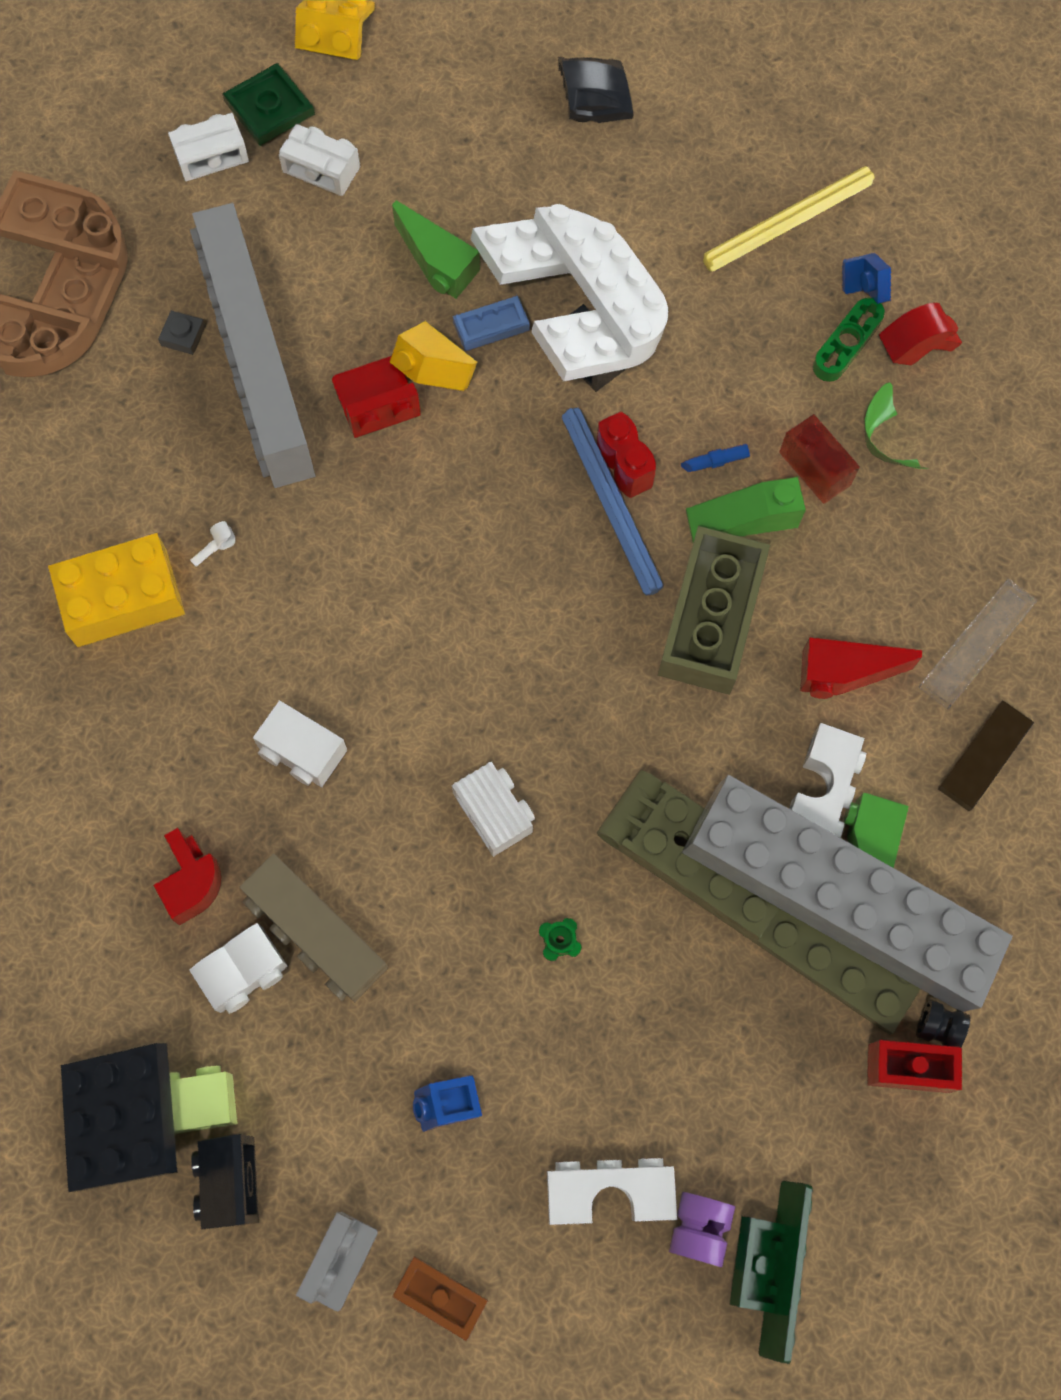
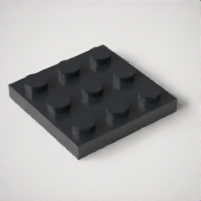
[61,1043,178,1192]

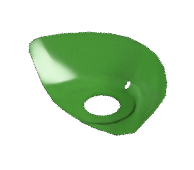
[865,382,929,469]

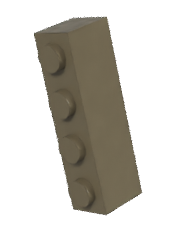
[239,853,388,1003]

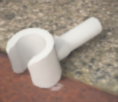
[190,521,235,567]

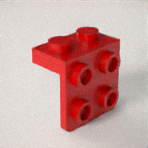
[332,356,421,438]

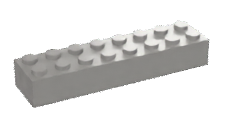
[190,203,316,488]
[682,775,1013,1012]

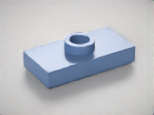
[453,296,530,351]

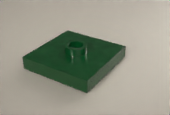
[222,62,315,146]

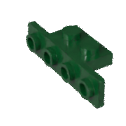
[729,1180,813,1364]

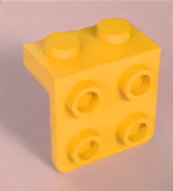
[295,0,375,60]

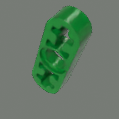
[813,298,885,382]

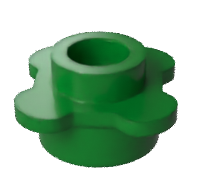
[539,918,582,961]

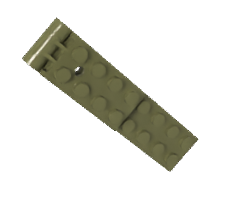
[597,770,920,1035]

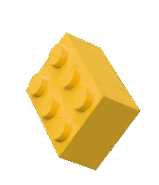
[48,533,185,647]

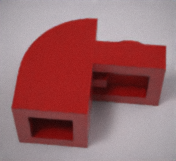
[878,303,962,365]
[153,828,221,926]

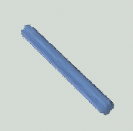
[562,408,663,596]

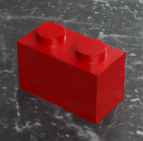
[867,1040,962,1093]

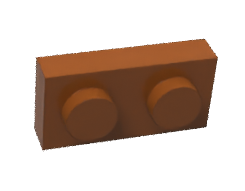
[392,1256,488,1341]

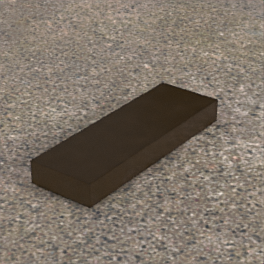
[938,700,1034,812]

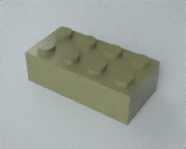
[658,526,770,695]

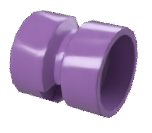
[669,1192,735,1267]

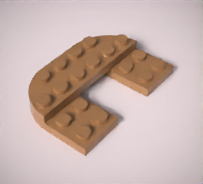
[0,170,128,377]

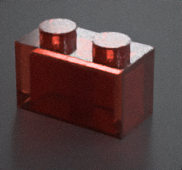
[779,414,860,504]

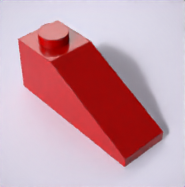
[800,637,922,699]

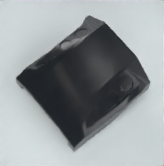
[558,56,634,123]

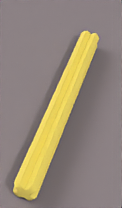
[703,166,874,271]

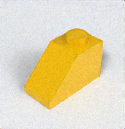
[390,321,477,391]

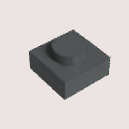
[158,310,206,355]

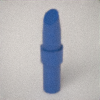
[681,444,750,472]

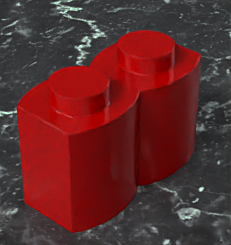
[596,411,656,498]

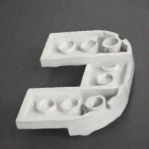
[471,204,668,381]

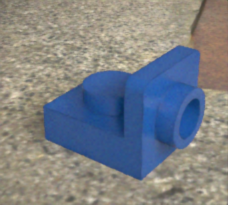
[842,253,891,304]
[413,1075,482,1132]

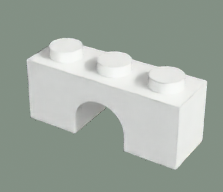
[789,723,867,837]
[547,1158,677,1225]

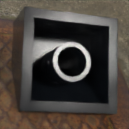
[191,1134,259,1230]

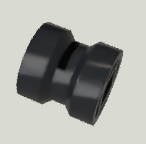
[916,999,971,1047]

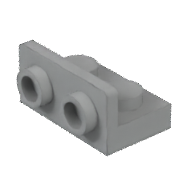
[296,1212,378,1311]

